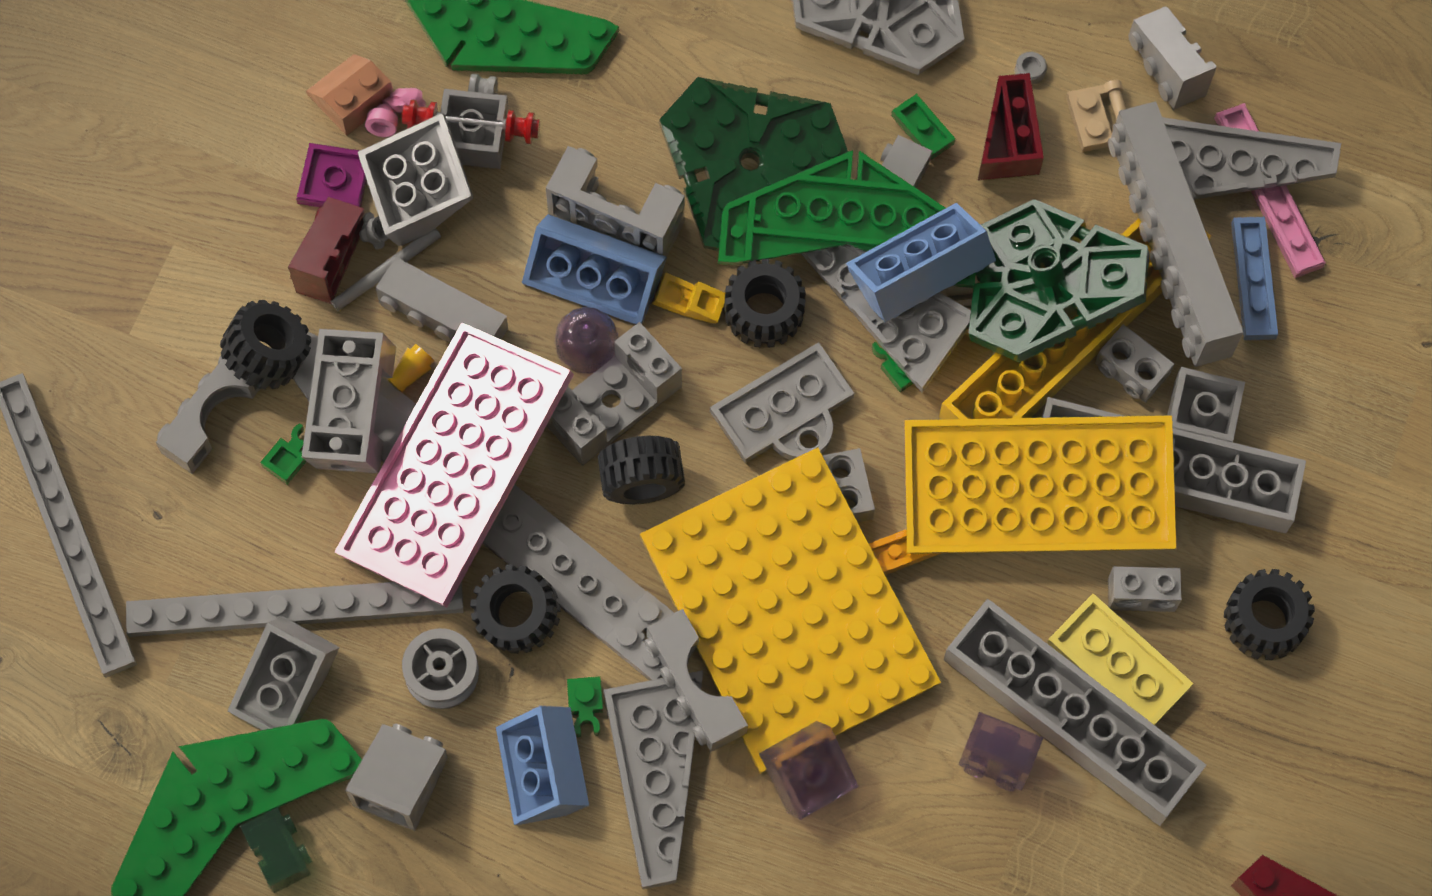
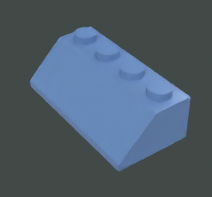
[846,203,996,322]
[522,214,667,324]

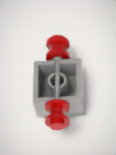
[402,89,540,169]

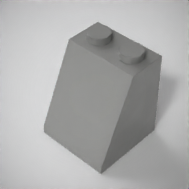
[345,724,448,831]

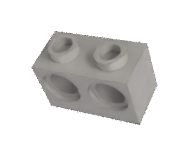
[1095,324,1174,403]
[822,448,875,522]
[1108,566,1181,612]

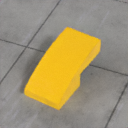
[652,272,725,324]

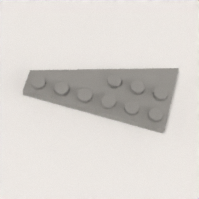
[801,245,971,393]
[604,671,703,890]

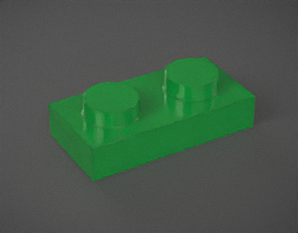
[891,93,956,161]

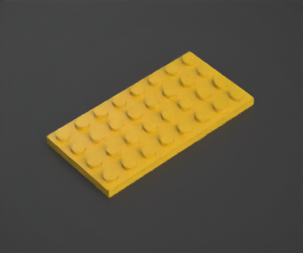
[904,415,1176,554]

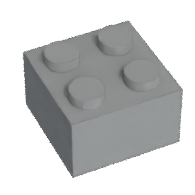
[1167,367,1245,442]

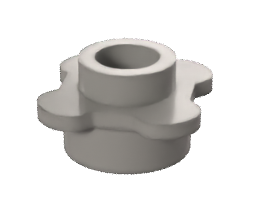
[359,212,389,249]

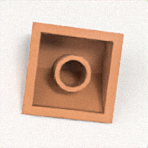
[306,54,393,136]

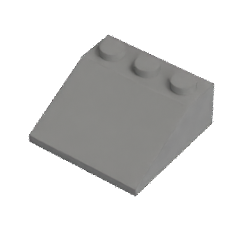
[358,113,473,246]

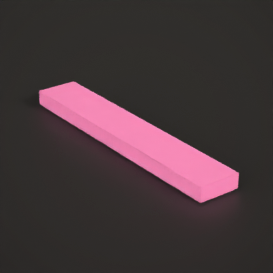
[1214,103,1326,278]

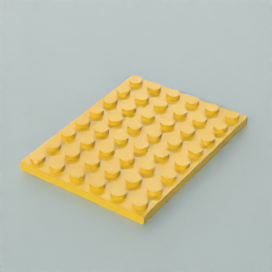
[640,447,941,774]

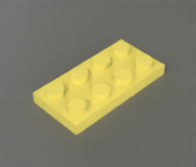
[1047,594,1194,725]

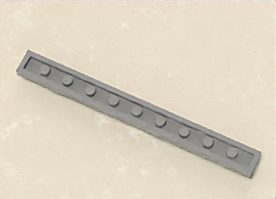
[0,373,137,678]
[126,581,463,637]

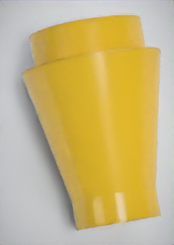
[388,344,435,392]

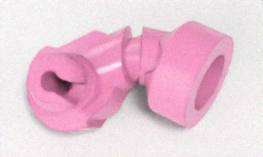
[365,88,426,137]

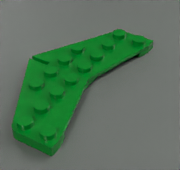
[405,0,619,74]
[718,150,976,288]
[111,719,362,896]

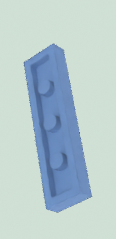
[1231,217,1278,340]

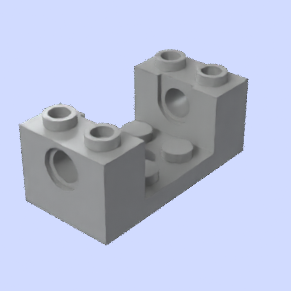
[546,146,685,257]
[546,322,682,466]
[302,329,396,473]

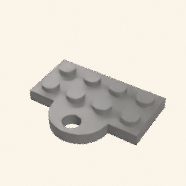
[710,342,855,463]

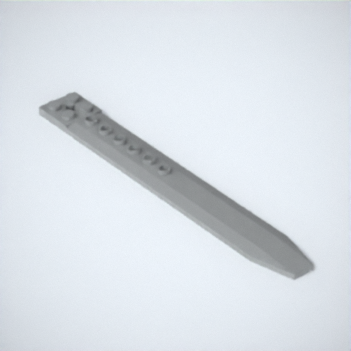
[293,332,674,681]

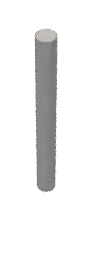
[331,228,441,311]

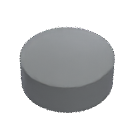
[1015,52,1047,84]

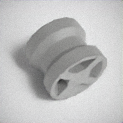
[468,73,498,94]

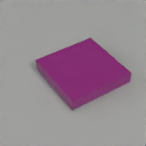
[296,143,367,207]

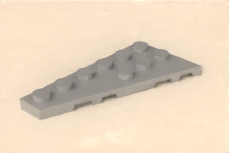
[1162,117,1341,200]

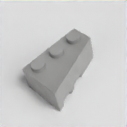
[1129,6,1217,110]

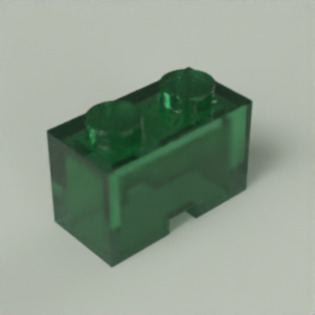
[240,807,312,894]

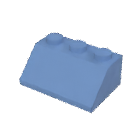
[496,706,589,825]

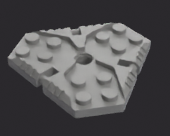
[792,0,964,75]

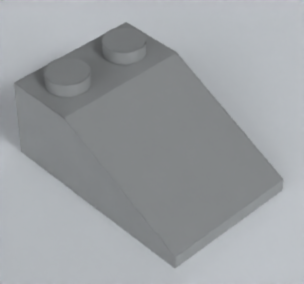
[228,616,340,730]

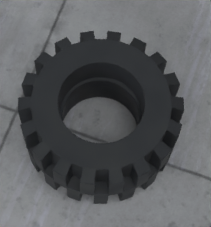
[724,259,806,348]
[220,300,311,390]
[598,436,685,505]
[470,564,561,654]
[1224,569,1315,660]

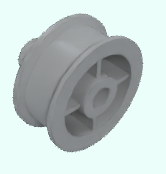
[402,628,479,709]

